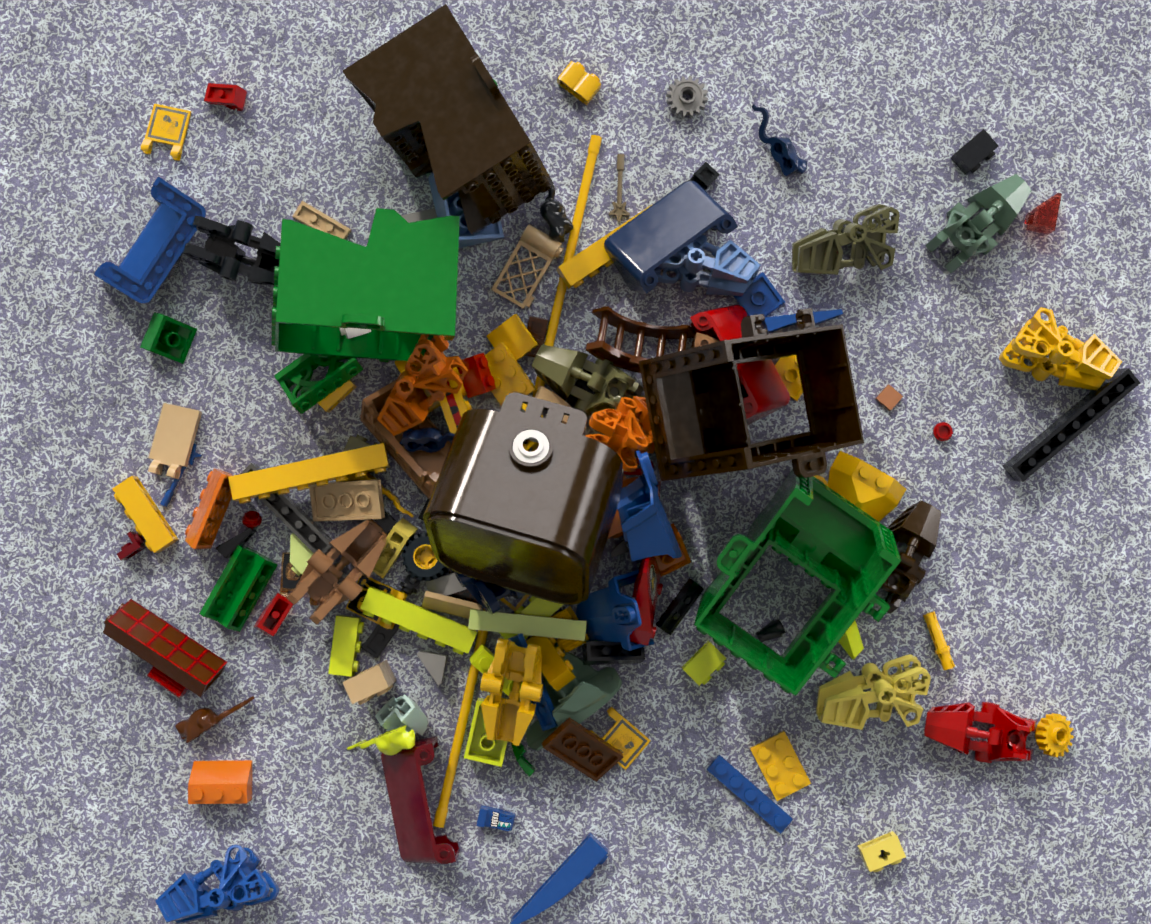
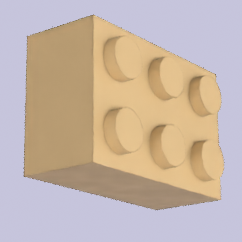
[342,660,396,705]

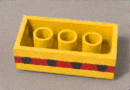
[439,367,472,433]

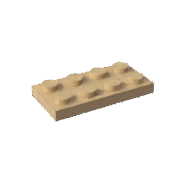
[309,479,385,522]

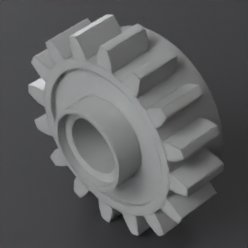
[666,76,708,119]

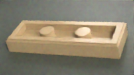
[292,201,351,240]
[422,591,482,619]

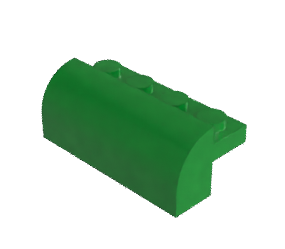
[199,545,278,632]

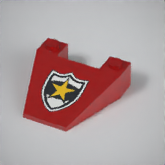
[629,556,663,646]

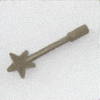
[608,154,630,222]

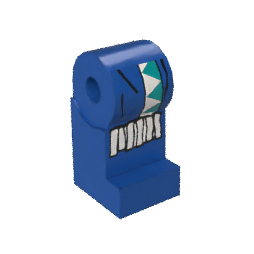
[476,805,515,831]

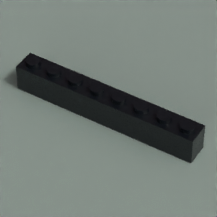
[1003,368,1140,482]

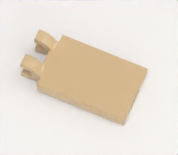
[148,403,202,479]

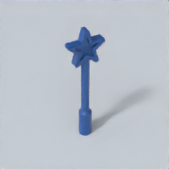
[160,444,202,507]

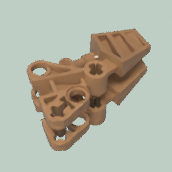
[287,519,387,625]

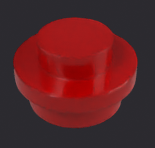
[933,422,953,441]
[242,511,262,528]

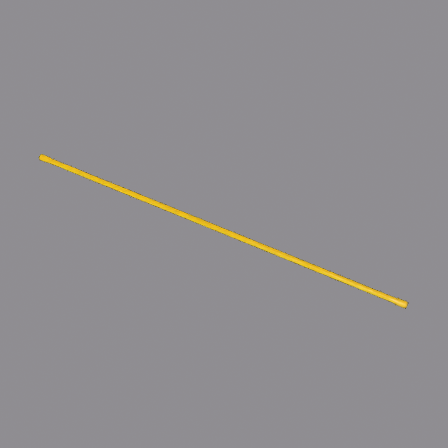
[433,135,602,828]

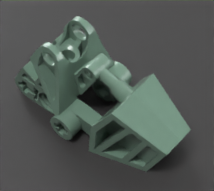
[925,174,1032,273]

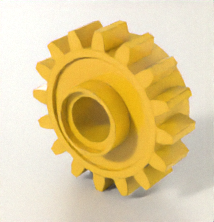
[1035,713,1074,757]

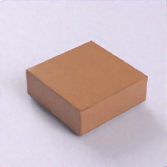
[875,384,903,411]

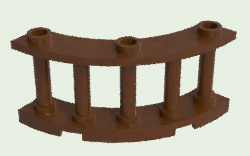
[586,306,696,373]

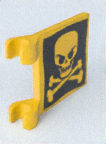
[345,575,407,629]

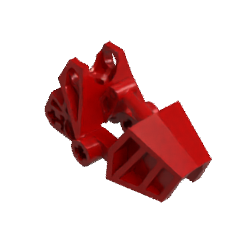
[924,702,1037,763]

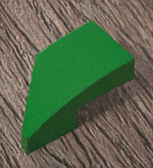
[511,742,535,777]

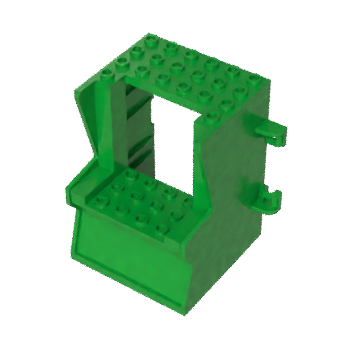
[271,208,460,363]
[694,469,901,696]

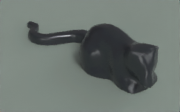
[540,185,573,242]

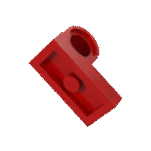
[204,83,247,111]

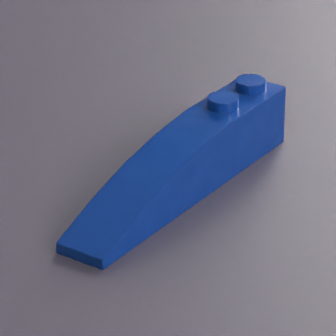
[510,833,608,924]

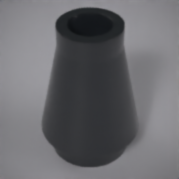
[756,619,786,642]

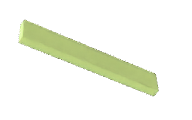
[468,609,587,641]

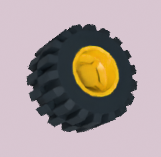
[402,532,449,581]

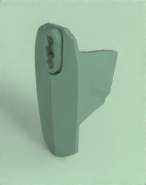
[526,652,622,751]

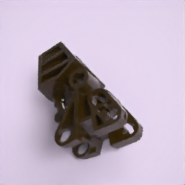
[881,500,941,614]

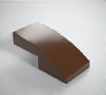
[525,316,549,357]

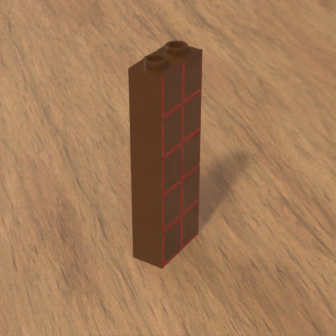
[103,599,227,697]

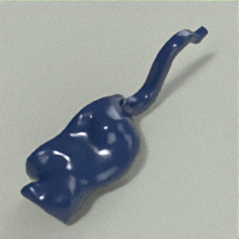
[752,104,807,176]
[400,427,455,453]

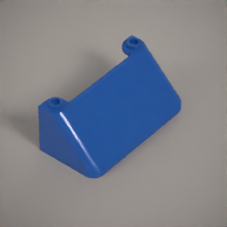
[94,177,206,303]

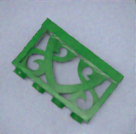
[274,354,363,414]

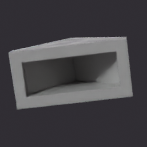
[417,650,448,686]

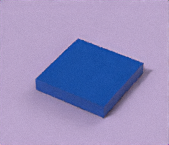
[733,272,785,317]

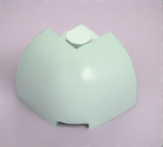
[375,694,428,735]

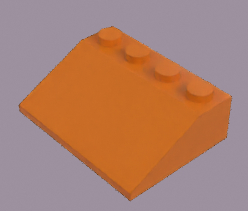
[185,468,234,549]

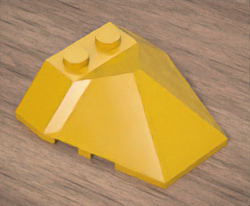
[827,451,907,522]

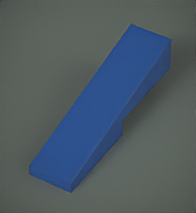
[761,309,843,334]

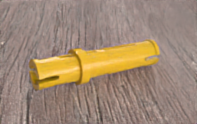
[923,611,955,670]

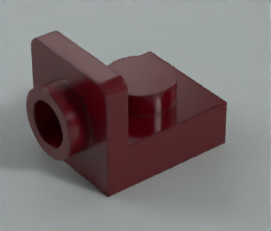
[117,531,146,560]

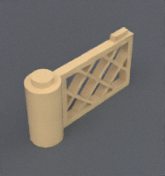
[491,224,564,309]

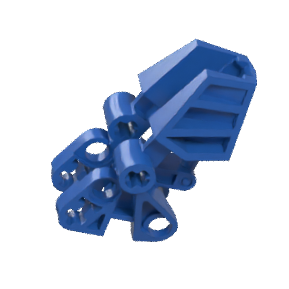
[155,844,279,924]

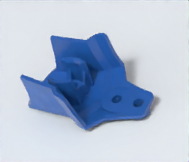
[617,450,682,561]
[575,570,654,651]

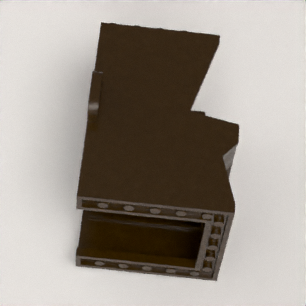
[343,4,554,235]
[639,308,864,481]

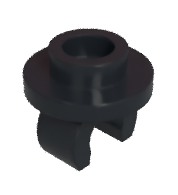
[399,574,420,595]

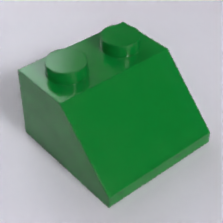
[140,312,197,364]

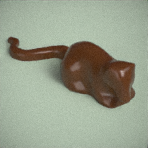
[175,696,255,743]

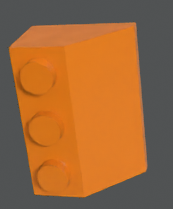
[188,760,252,804]

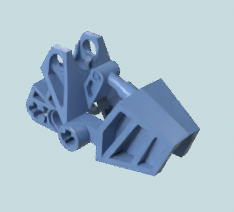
[654,235,761,296]

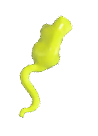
[347,725,415,756]

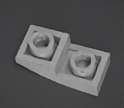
[425,572,467,596]

